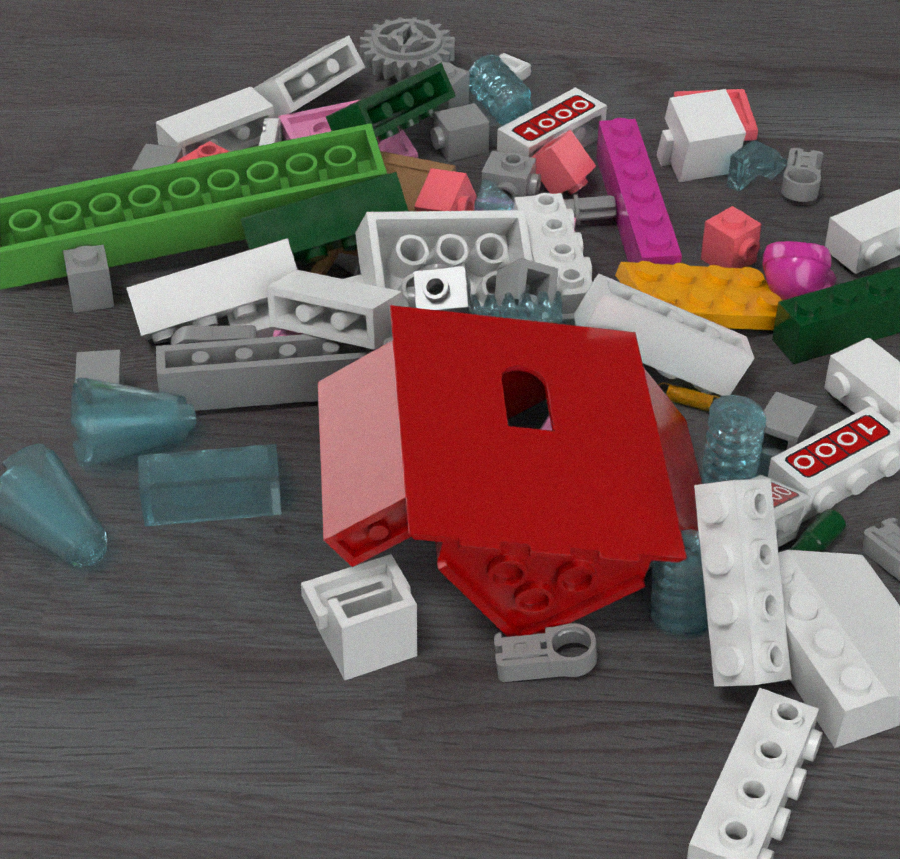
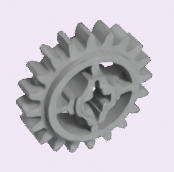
[360,17,455,81]

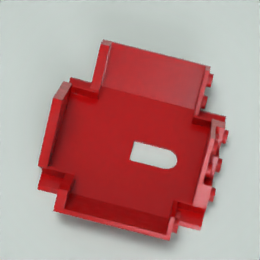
[318,305,704,637]

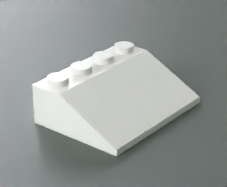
[355,210,542,318]
[778,550,900,748]

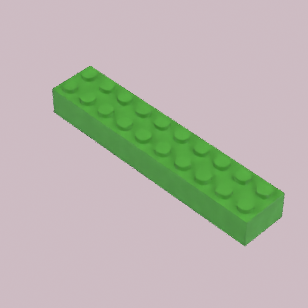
[0,123,387,290]

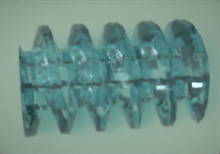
[469,54,533,126]
[471,291,562,324]
[701,395,766,484]
[651,529,708,634]

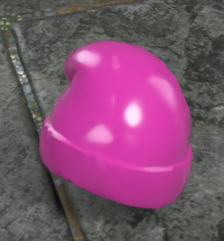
[763,241,837,300]

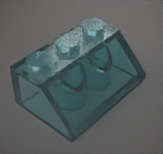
[138,444,282,527]

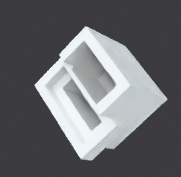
[657,89,746,182]
[301,554,417,681]

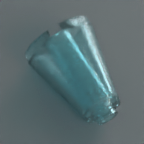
[70,377,196,467]
[0,443,108,568]

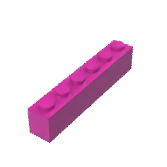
[596,118,682,265]

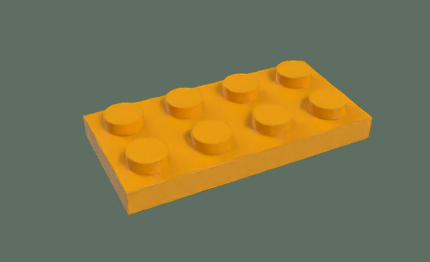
[615,261,782,330]

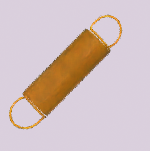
[658,383,725,413]

